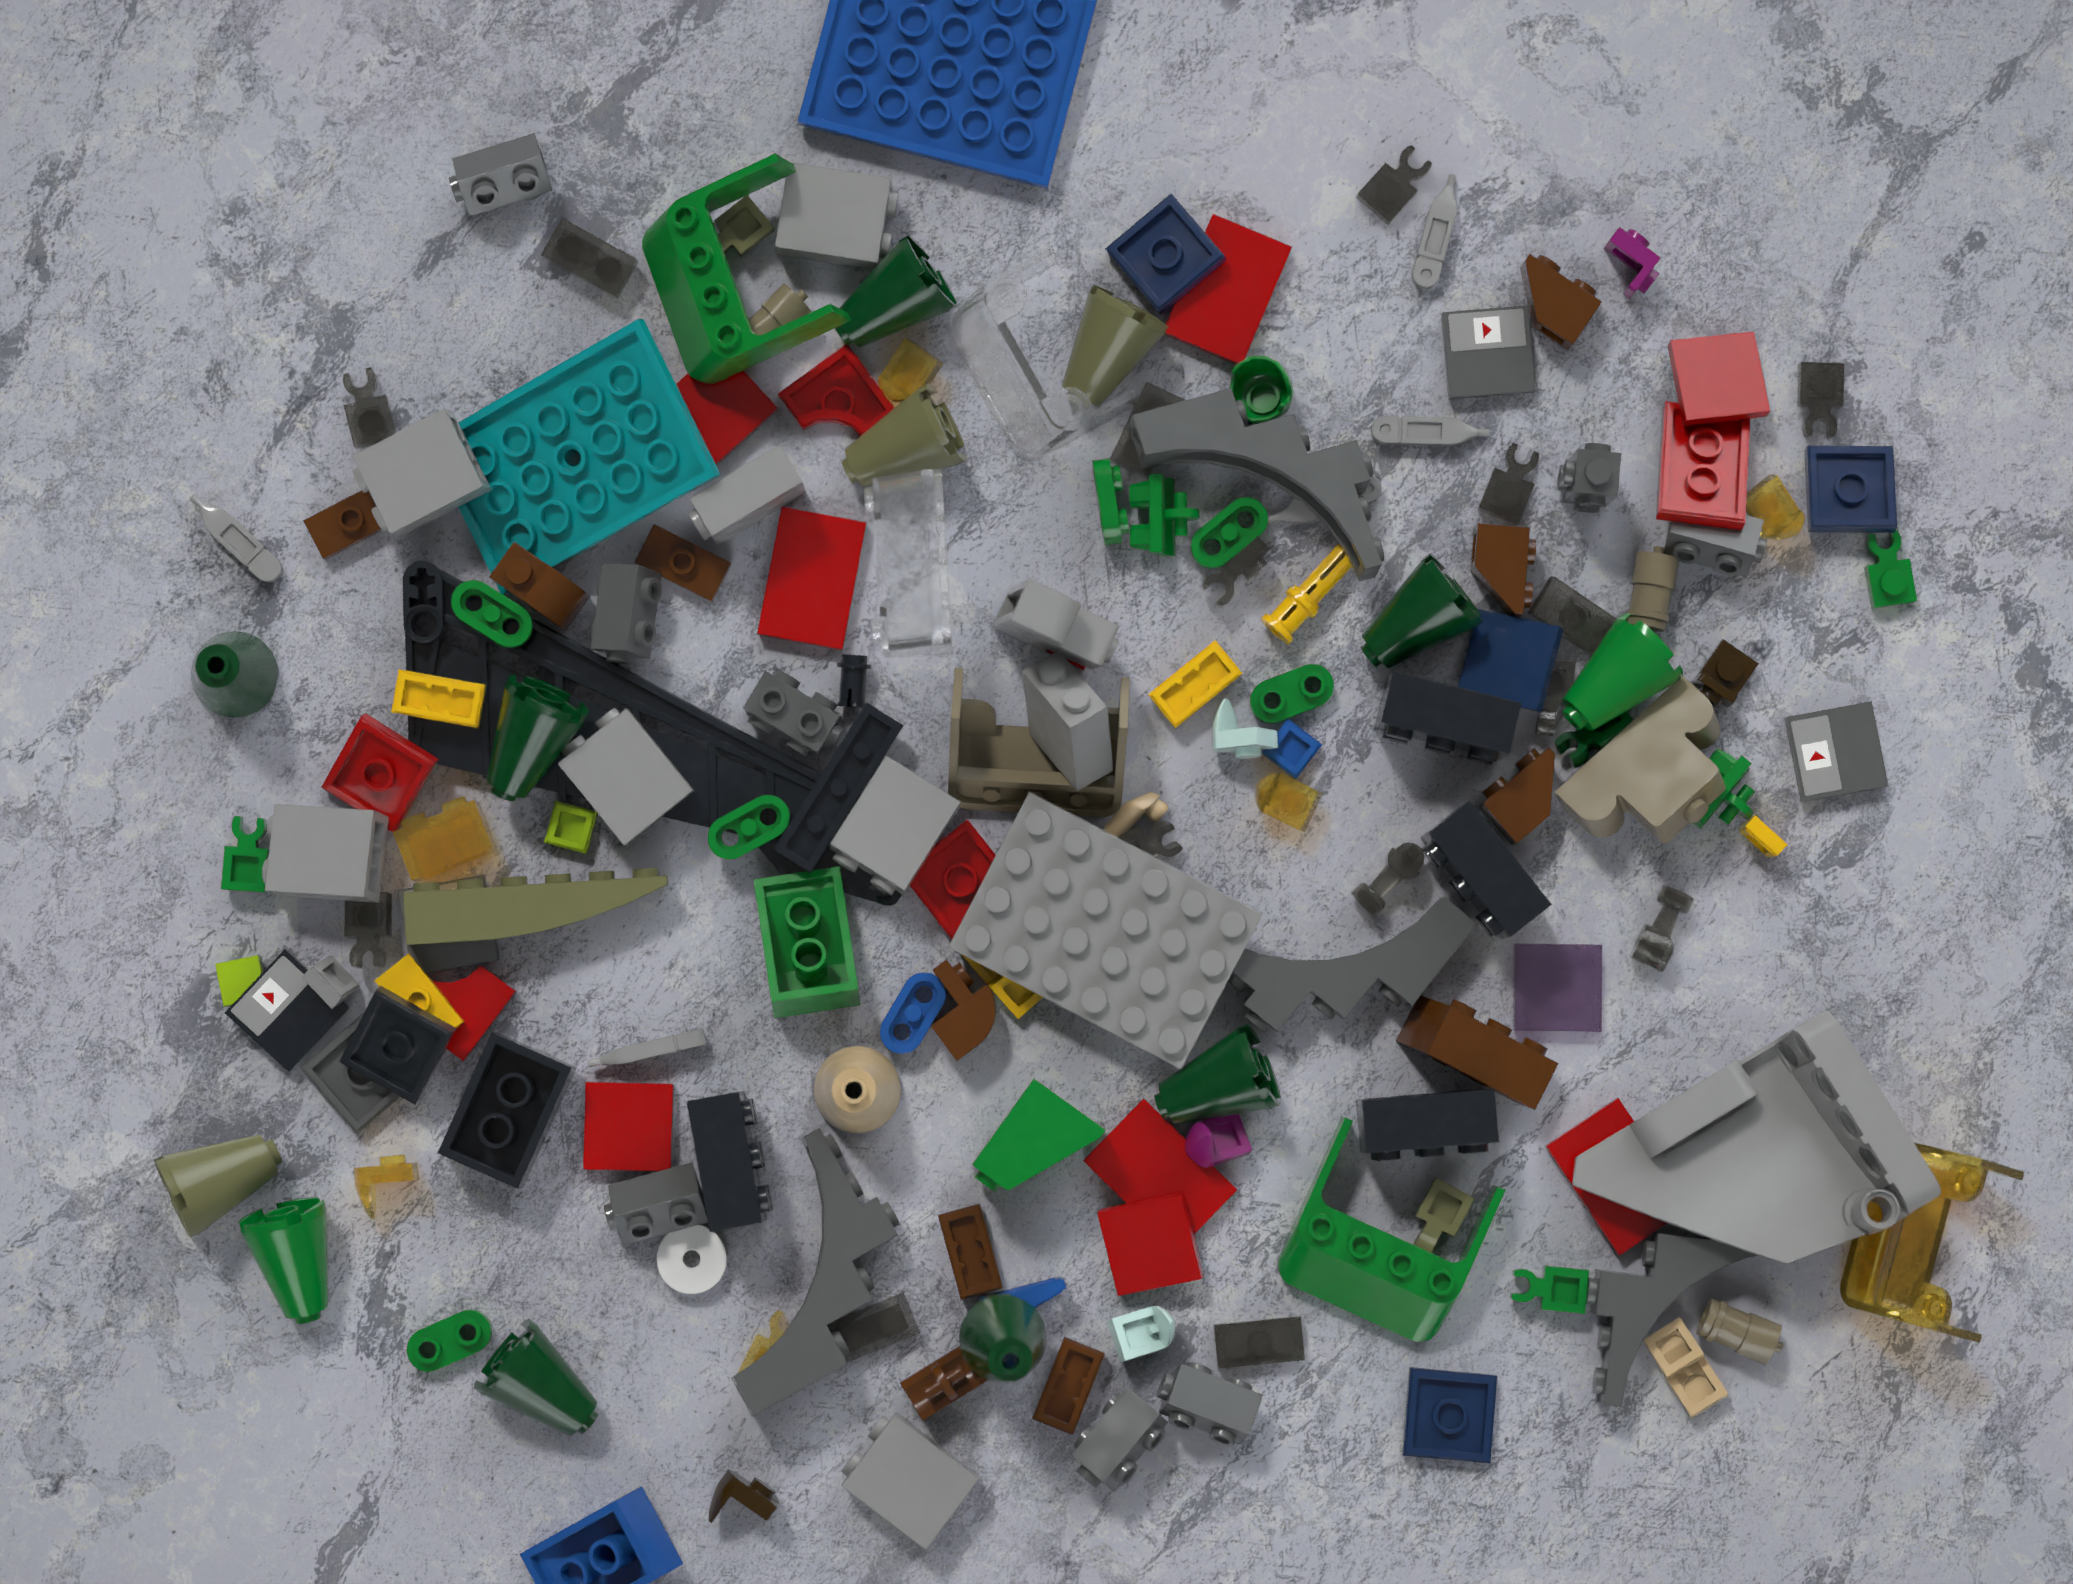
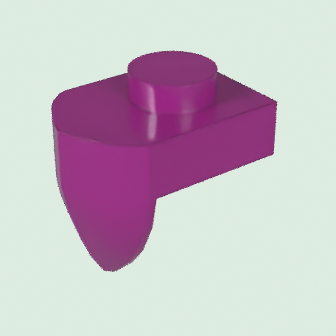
[1185,1114,1252,1168]

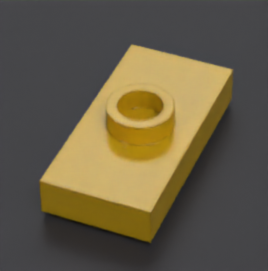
[1148,640,1243,729]
[391,669,487,728]
[374,953,464,1028]

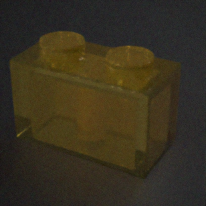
[392,796,498,883]

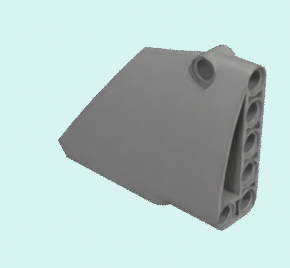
[1572,1010,1941,1264]

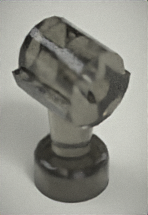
[1351,842,1425,917]
[1630,885,1694,972]

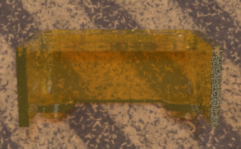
[1840,1143,2025,1343]

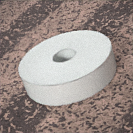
[657,1224,728,1294]

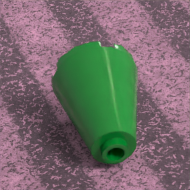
[1562,613,1683,731]
[238,1197,328,1324]

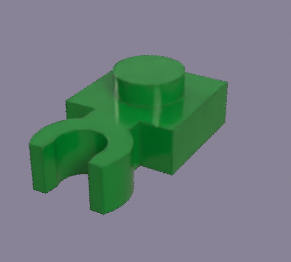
[1864,530,1917,609]
[221,816,269,893]
[1510,1265,1589,1314]

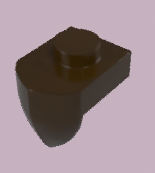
[708,1469,779,1523]

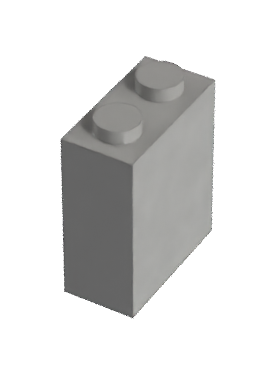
[775,162,899,269]
[352,408,492,537]
[688,444,806,546]
[1022,651,1113,791]
[558,708,694,845]
[830,756,960,896]
[262,804,389,903]
[841,1412,980,1550]

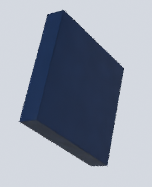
[1105,193,1227,315]
[1804,446,1897,533]
[1458,609,1564,713]
[1402,1367,1497,1463]

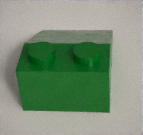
[753,866,861,1018]

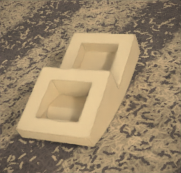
[1643,1317,1728,1419]

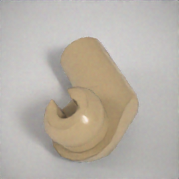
[1104,792,1168,839]

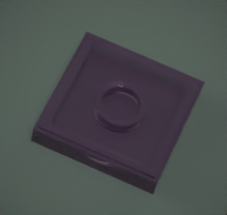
[1513,943,1602,1032]

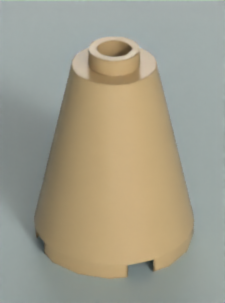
[814,1046,901,1133]

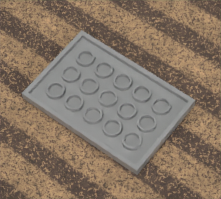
[949,792,1263,1069]

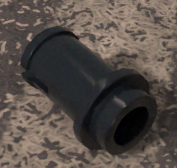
[837,654,871,708]

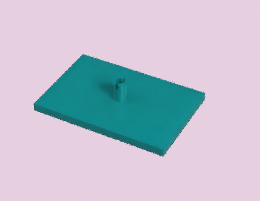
[458,319,721,595]

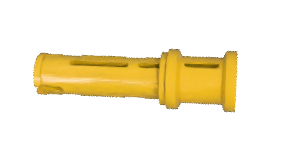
[1260,544,1352,645]

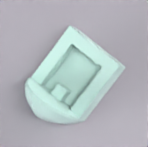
[1212,698,1278,758]
[1107,1306,1175,1363]

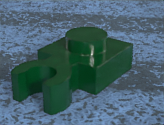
[1555,712,1634,768]

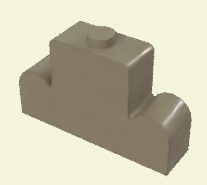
[1555,676,1726,843]

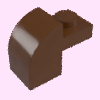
[489,542,590,632]
[931,959,996,1061]

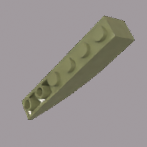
[403,868,668,945]

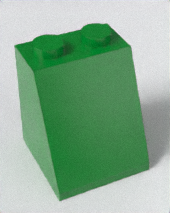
[972,1078,1106,1192]

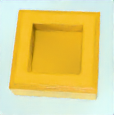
[1738,815,1788,858]

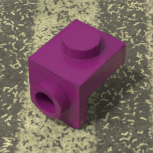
[1604,227,1661,299]

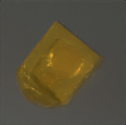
[878,338,944,403]
[1746,474,1805,540]
[1255,772,1323,832]
[354,1154,419,1219]

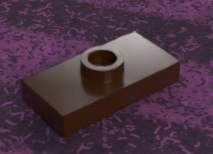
[303,490,382,560]
[634,524,732,602]
[938,1203,1003,1300]
[1032,1336,1105,1435]

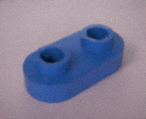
[880,972,946,1054]

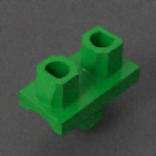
[1129,474,1200,557]
[1693,748,1755,830]

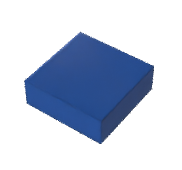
[1262,719,1322,780]

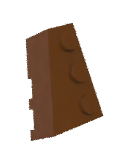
[1396,995,1559,1110]

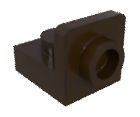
[1691,639,1759,708]

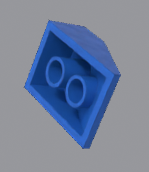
[520,1486,683,1584]

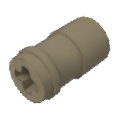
[748,283,811,335]
[1626,546,1679,632]
[1696,1298,1783,1365]

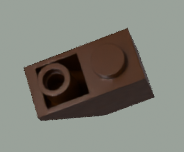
[1520,254,1602,351]
[1470,523,1536,618]
[1479,748,1555,845]

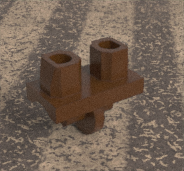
[900,1346,988,1421]

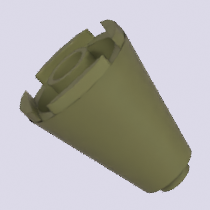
[1062,284,1169,410]
[842,383,967,487]
[154,1134,283,1238]

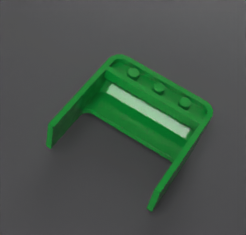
[642,153,851,384]
[1277,1117,1506,1342]

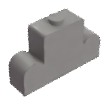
[992,579,1119,669]

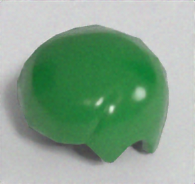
[1229,355,1294,425]

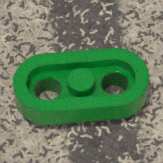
[1092,458,1129,546]
[1190,497,1268,569]
[451,580,533,649]
[1249,664,1334,724]
[708,795,790,860]
[407,1309,493,1372]

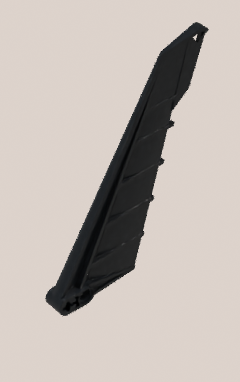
[403,561,902,906]

